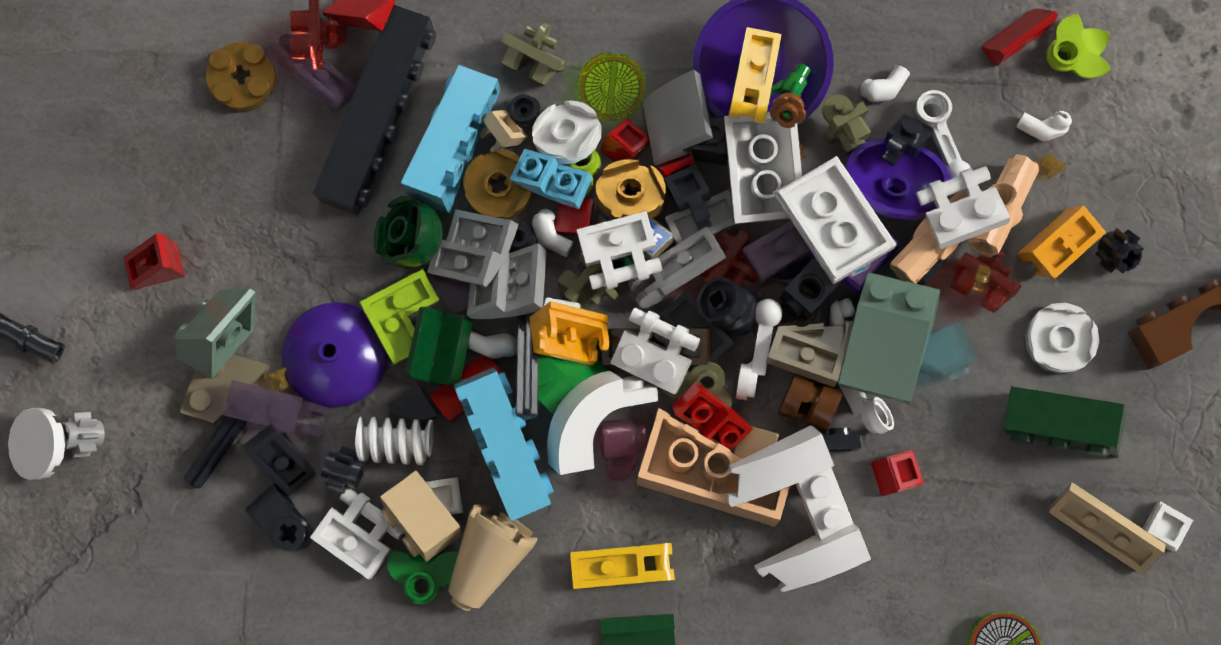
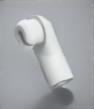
[468,331,517,359]

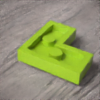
[359,269,439,366]

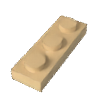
[1049,482,1166,575]

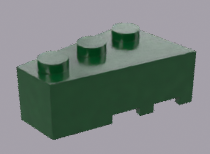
[1003,386,1125,458]

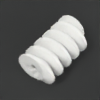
[355,416,434,466]

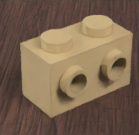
[380,471,461,562]

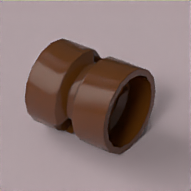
[778,373,843,433]

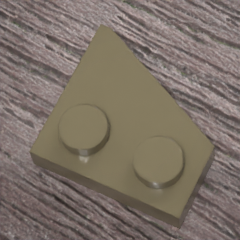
[766,321,854,387]
[180,354,270,424]

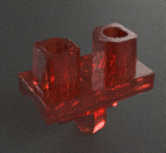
[290,0,347,69]
[699,230,759,286]
[950,250,1021,313]

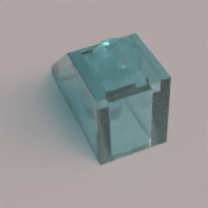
[920,322,978,381]

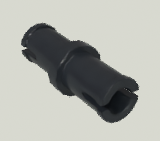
[0,313,65,364]

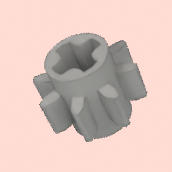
[61,412,105,457]

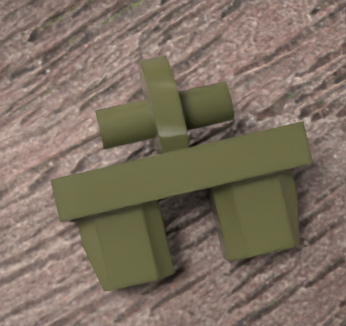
[500,22,567,85]
[822,94,871,155]
[557,252,618,310]

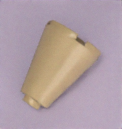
[448,504,538,611]

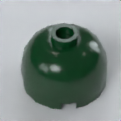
[373,196,442,269]

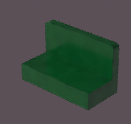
[405,307,474,387]
[600,613,675,645]

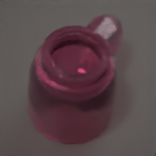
[599,420,647,480]

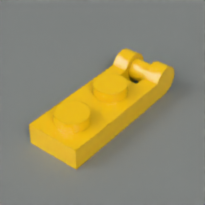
[728,27,781,124]
[570,543,675,589]

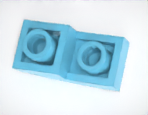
[510,149,593,209]

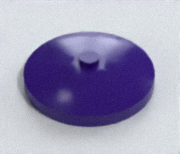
[693,0,834,125]

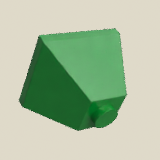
[515,354,608,415]

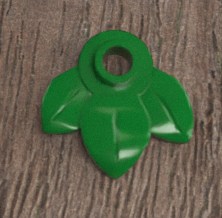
[388,550,458,605]

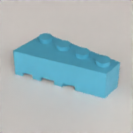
[401,65,501,214]
[454,367,554,521]

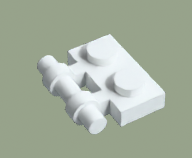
[916,166,1010,250]
[577,211,662,290]
[611,308,700,394]
[310,487,404,579]

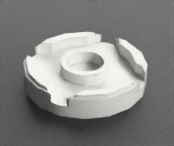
[532,100,601,165]
[1025,303,1099,374]
[8,408,65,480]

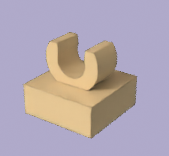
[480,110,528,152]

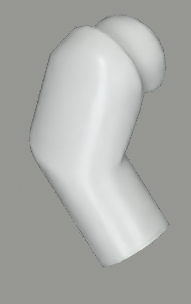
[860,65,910,102]
[1016,111,1072,141]
[532,209,574,257]
[829,298,855,326]

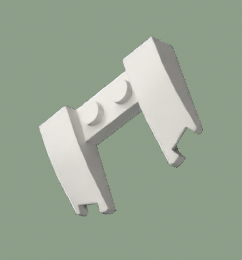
[726,425,871,592]

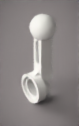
[915,90,971,179]
[736,299,783,400]
[837,362,894,434]

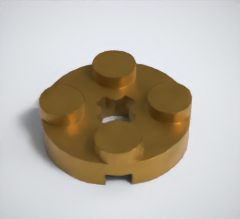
[206,42,278,112]
[463,149,533,220]
[595,159,666,221]

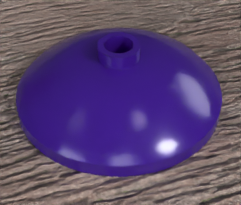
[845,138,951,220]
[282,302,388,408]

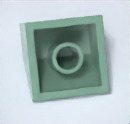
[174,288,256,379]

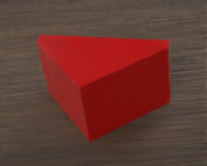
[123,233,185,290]

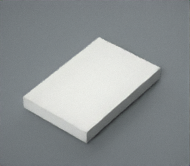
[775,156,896,284]

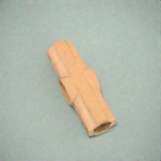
[968,154,1039,258]
[890,189,968,284]

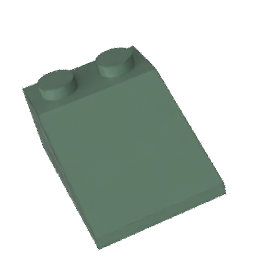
[838,272,940,404]

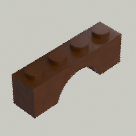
[1128,279,1221,370]

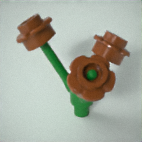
[743,64,810,159]

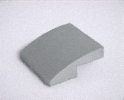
[642,70,713,166]
[427,210,519,287]
[467,243,547,319]

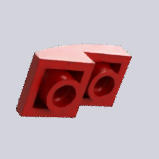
[671,382,753,452]

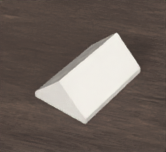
[724,112,802,224]

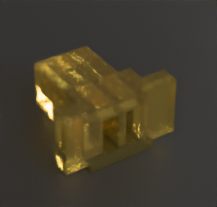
[1042,153,1068,179]
[974,265,991,292]
[264,367,289,392]

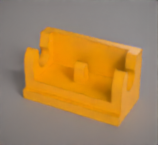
[1017,205,1106,279]
[529,301,609,366]

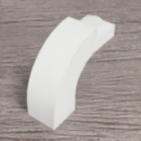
[547,371,658,475]

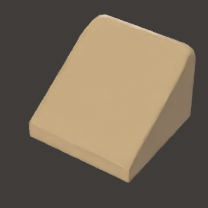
[734,426,779,459]

